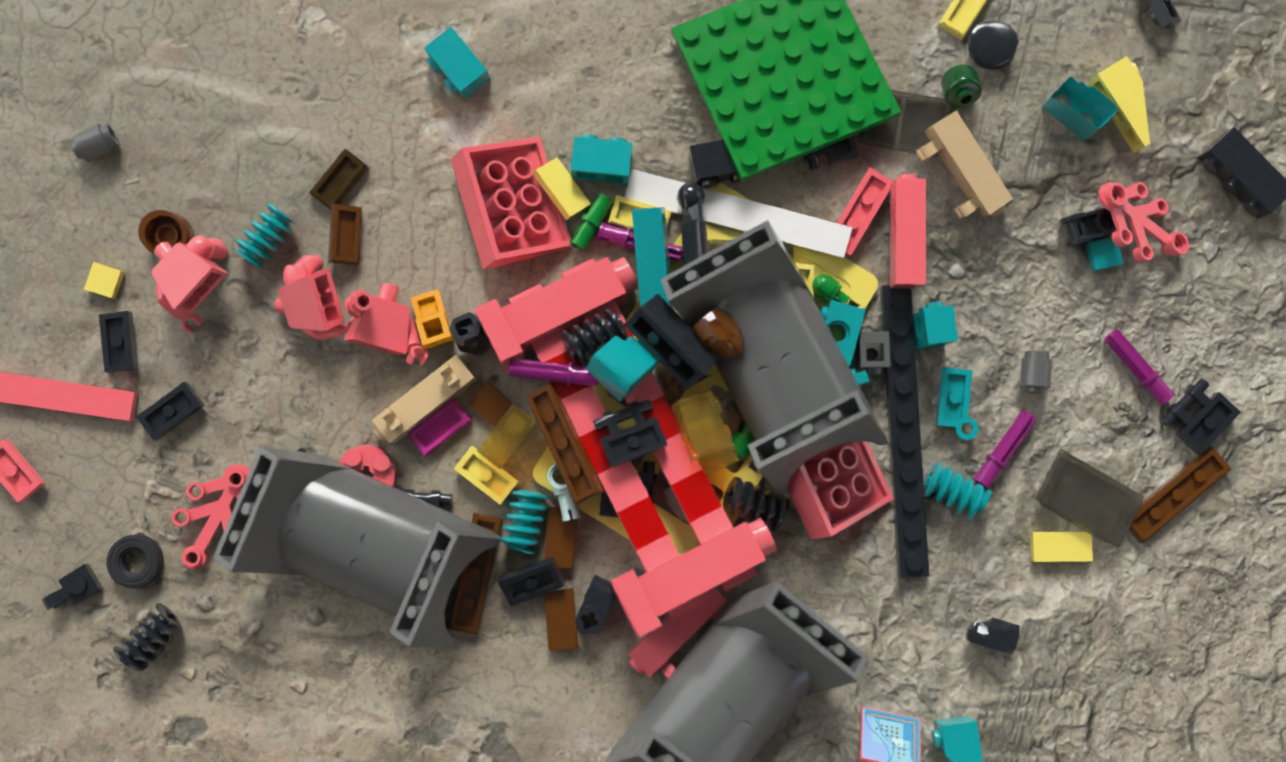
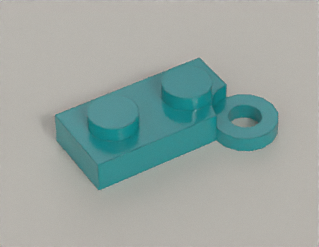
[935,367,979,440]

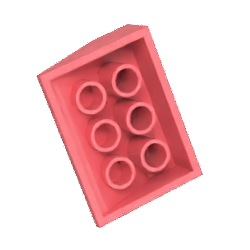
[450,137,572,270]
[787,442,894,540]

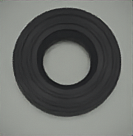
[106,534,164,588]

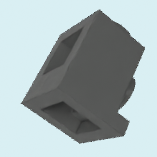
[856,331,890,375]

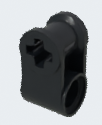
[1060,208,1116,248]
[576,574,617,634]

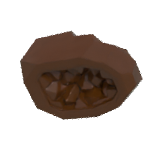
[693,309,744,358]

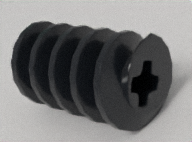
[561,309,629,364]
[723,477,790,532]
[113,603,183,671]

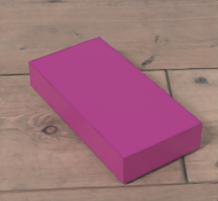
[407,398,472,457]

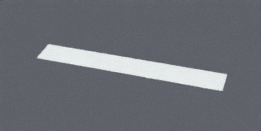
[624,169,852,258]

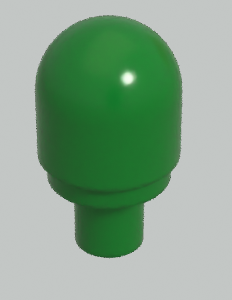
[812,274,851,304]
[727,423,755,462]

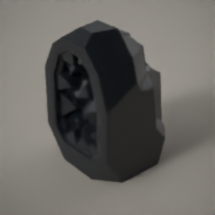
[449,312,491,356]
[965,618,1020,654]

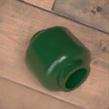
[941,64,982,108]

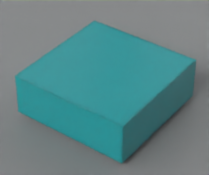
[1085,237,1124,272]

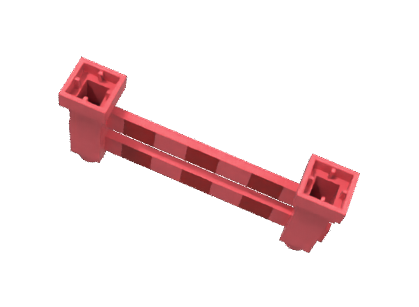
[474,257,777,637]

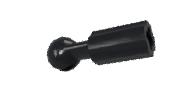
[676,182,709,266]

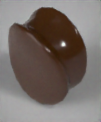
[138,210,195,254]

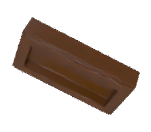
[328,204,362,266]
[469,382,533,442]
[544,507,578,568]
[544,588,579,651]

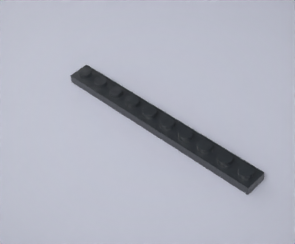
[880,285,930,578]

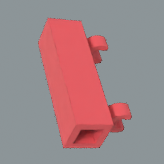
[890,174,926,289]
[629,587,727,678]

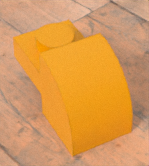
[410,289,454,349]

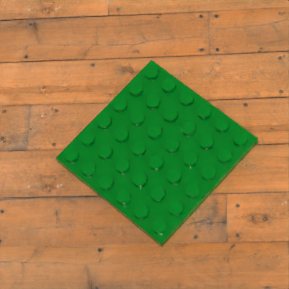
[671,0,901,182]

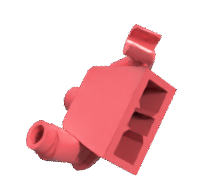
[152,235,228,333]
[275,255,354,340]
[344,283,428,366]

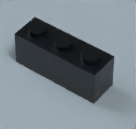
[1197,127,1286,219]
[624,294,721,391]

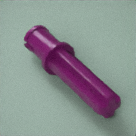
[598,222,683,262]
[1104,329,1175,406]
[509,359,598,387]
[972,411,1036,490]

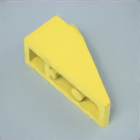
[1088,56,1150,154]

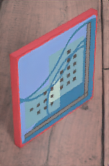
[860,707,921,762]

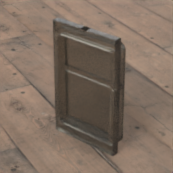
[857,90,957,157]
[1034,449,1144,548]

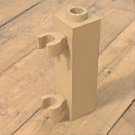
[915,111,1013,219]
[372,355,478,444]

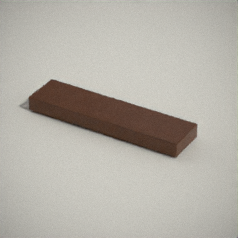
[525,382,604,504]
[1120,446,1231,543]
[448,512,503,635]

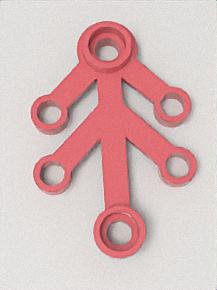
[1099,182,1189,263]
[172,464,250,569]

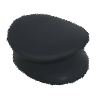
[968,21,1019,69]

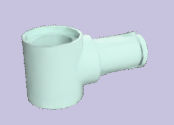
[548,464,581,522]

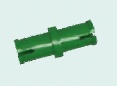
[569,193,614,252]

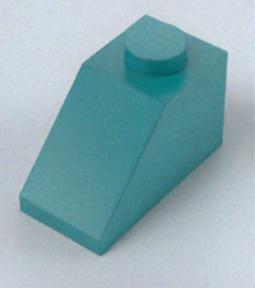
[932,716,983,762]

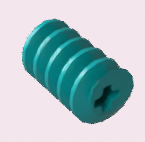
[234,203,296,269]
[924,461,992,520]
[500,489,550,554]

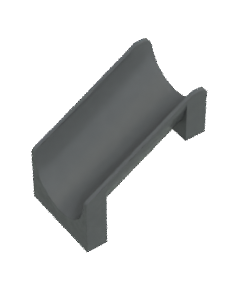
[660,220,888,495]
[213,446,501,647]
[606,581,868,762]

